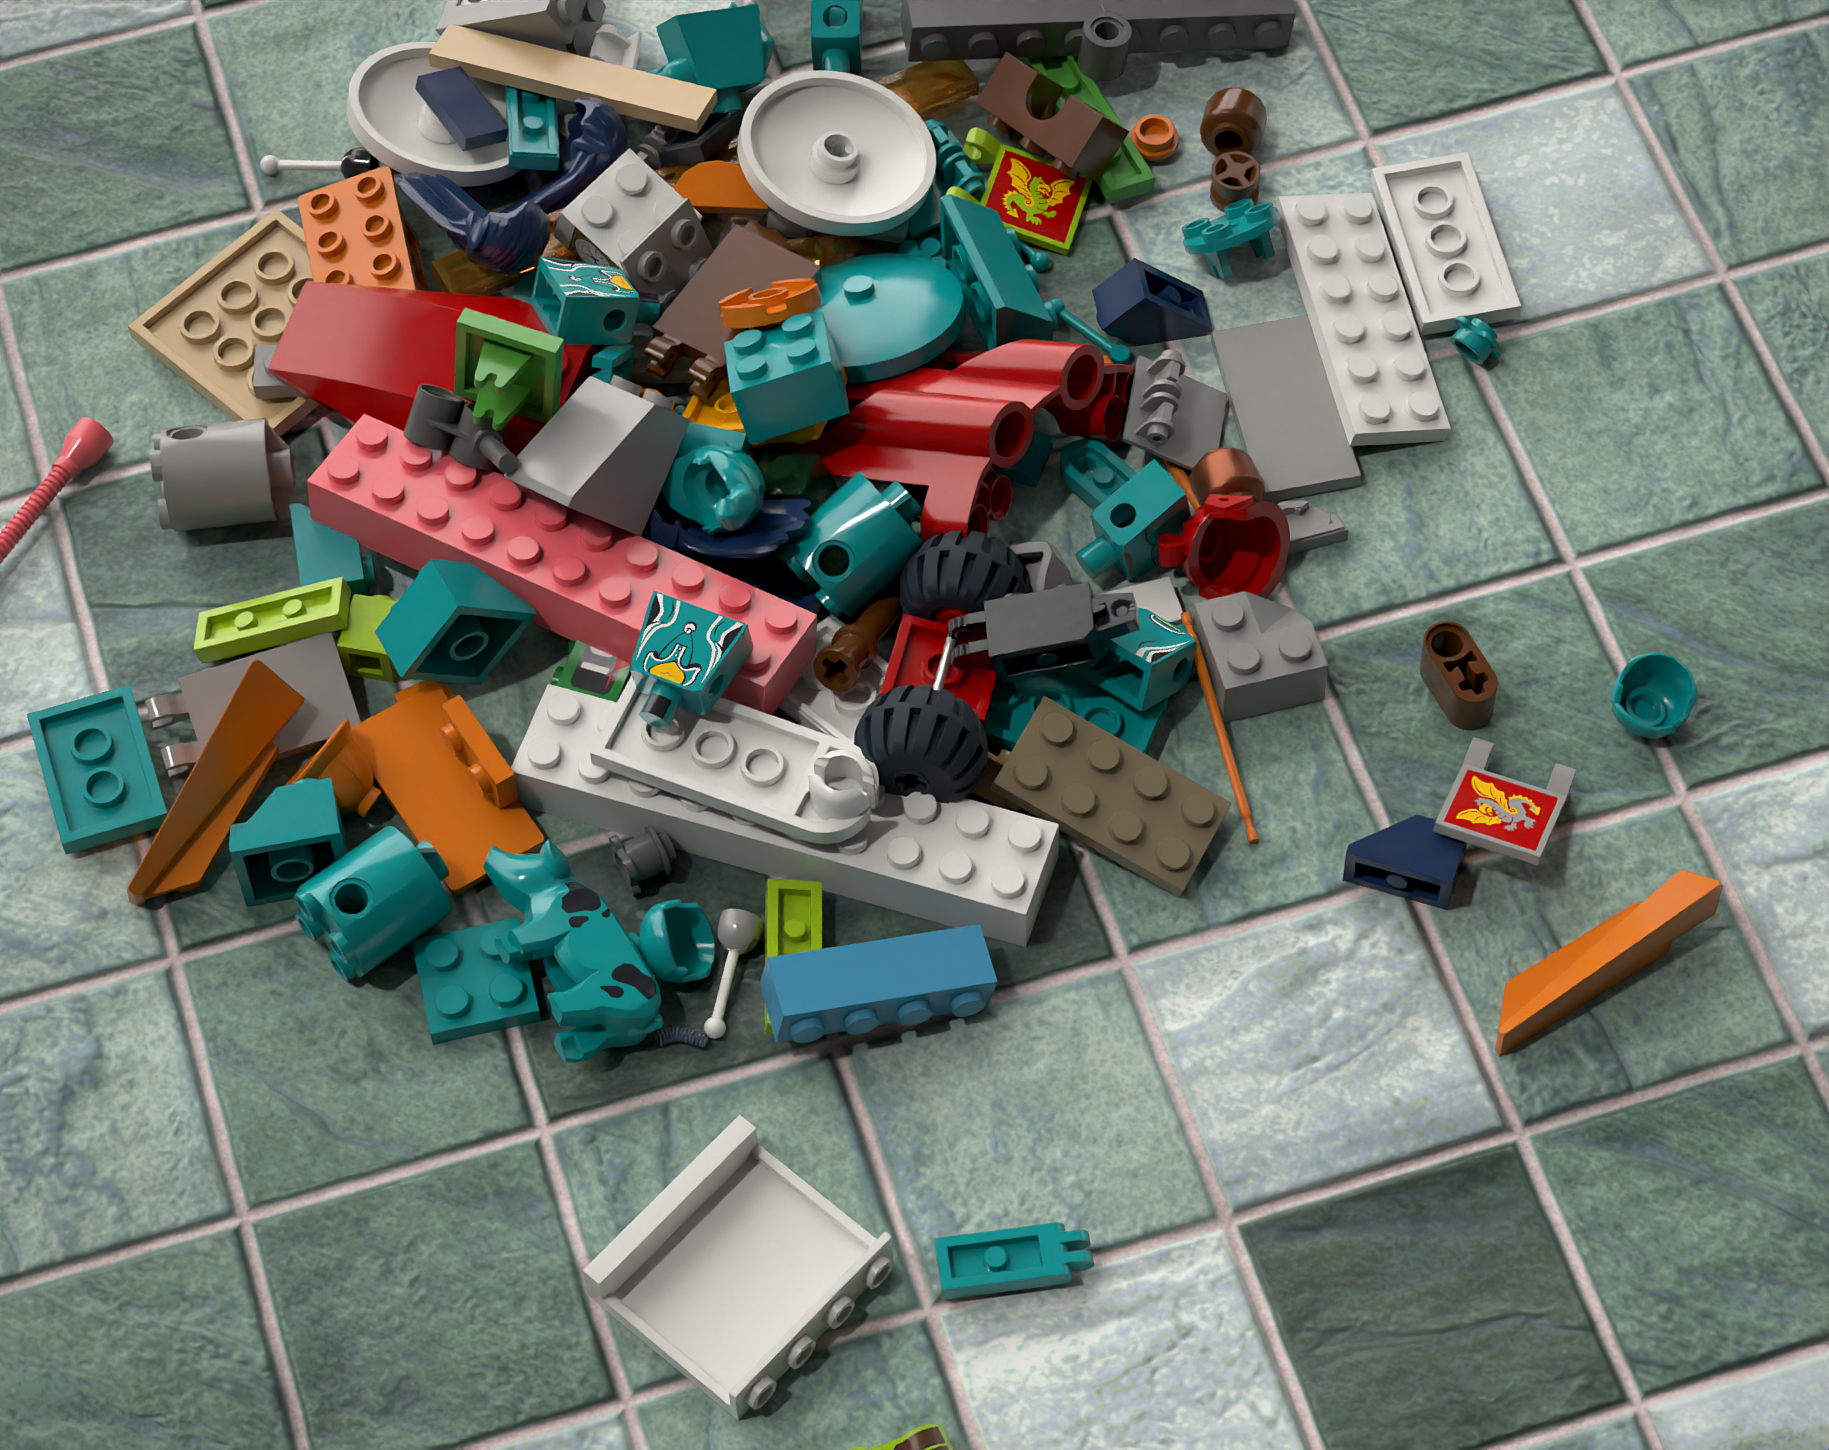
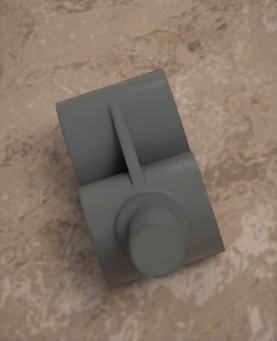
[403,384,518,473]

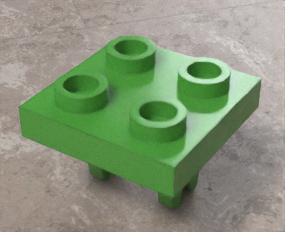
[454,308,564,431]

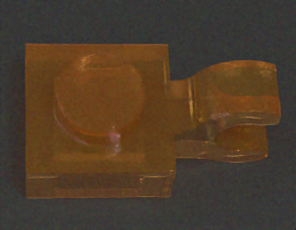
[785,232,861,267]

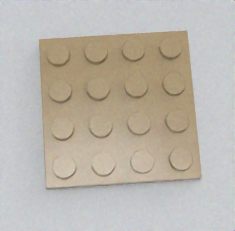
[128,208,319,436]

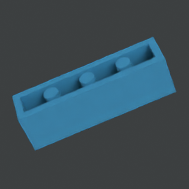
[760,924,997,1043]

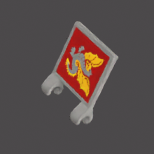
[1433,737,1577,865]

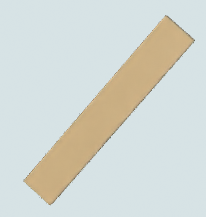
[429,24,718,133]

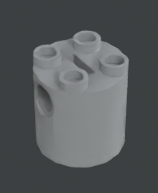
[150,418,296,532]

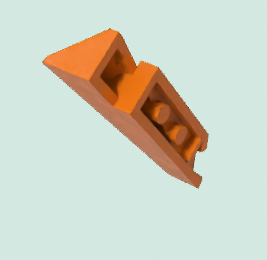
[1495,869,1723,1056]

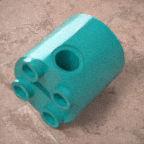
[779,471,924,619]
[294,825,452,982]

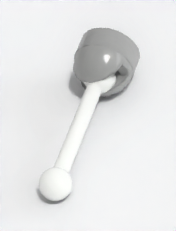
[704,909,764,1039]

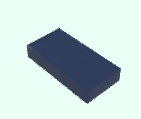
[415,66,509,152]

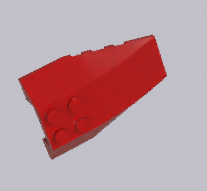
[267,281,605,476]

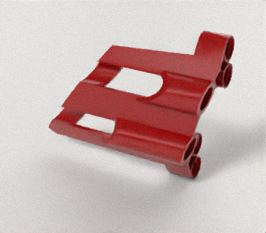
[748,339,1136,542]

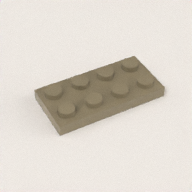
[990,696,1232,898]

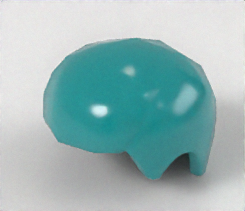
[1610,651,1698,740]
[639,900,715,983]

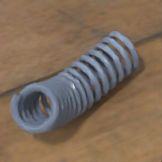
[653,1026,708,1049]

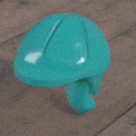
[662,444,765,535]

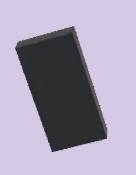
[658,108,745,168]

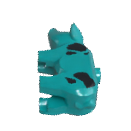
[483,839,664,1063]

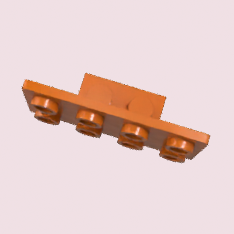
[298,165,429,291]
[351,683,545,895]

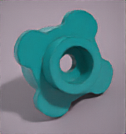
[1451,316,1500,365]

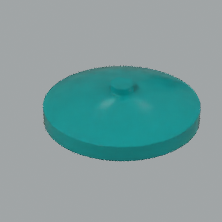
[806,253,966,384]

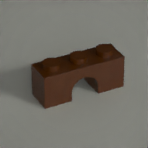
[975,52,1130,182]

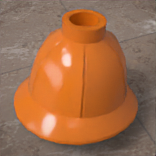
[284,719,382,818]

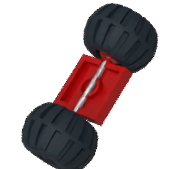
[854,530,1030,804]

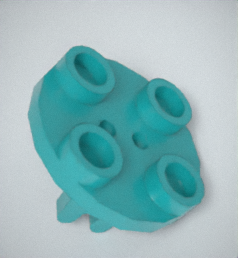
[1181,198,1280,279]

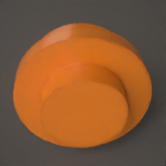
[1130,114,1179,161]

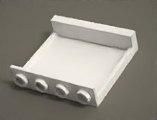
[583,1115,893,1420]

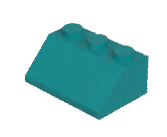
[940,194,1058,351]

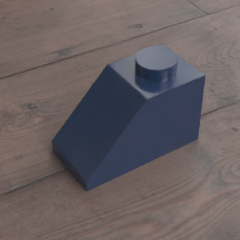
[1092,258,1213,346]
[1342,814,1467,910]

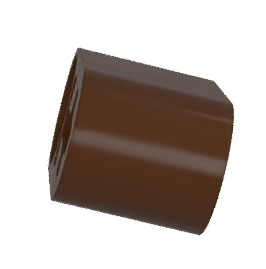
[1419,621,1498,730]

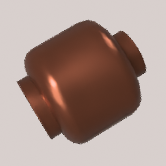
[1190,447,1265,506]

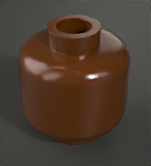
[1200,88,1267,157]

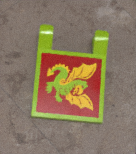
[940,127,1093,256]

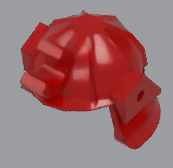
[1157,494,1290,599]

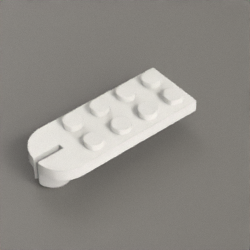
[590,676,879,844]

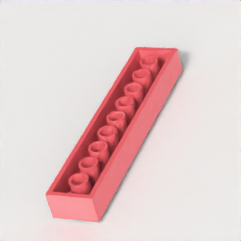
[307,414,817,715]

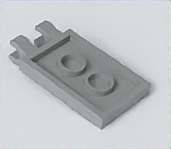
[145,632,361,778]

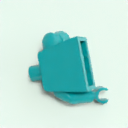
[647,2,774,112]

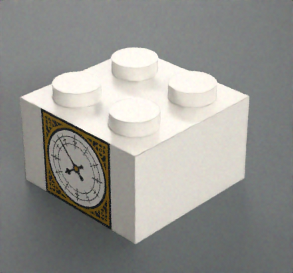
[554,148,703,277]

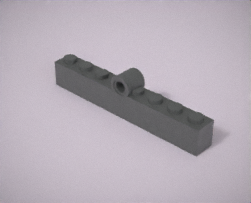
[900,0,1296,81]

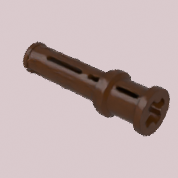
[813,580,903,692]

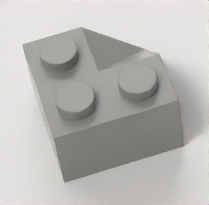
[1193,591,1328,723]

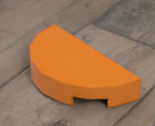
[673,160,769,215]

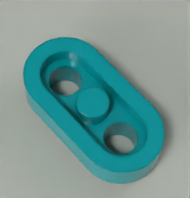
[1060,438,1136,509]

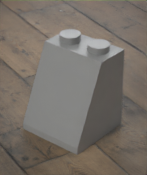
[503,375,691,536]

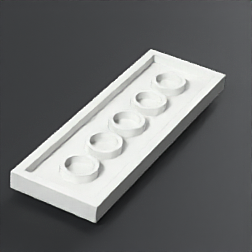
[1275,193,1451,446]

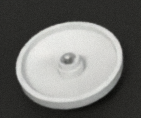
[346,42,522,187]
[737,70,936,236]

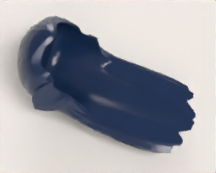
[499,97,629,216]
[397,172,550,275]
[642,489,811,559]

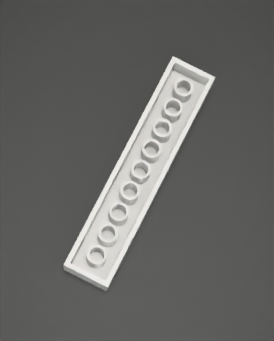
[511,684,1059,947]

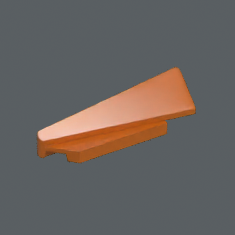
[127,658,304,906]

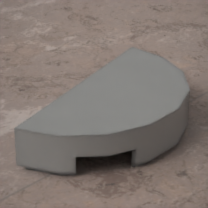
[1277,500,1349,556]

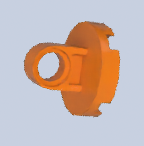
[719,278,822,331]

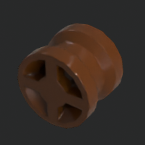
[1210,151,1261,212]

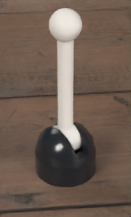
[260,147,380,179]

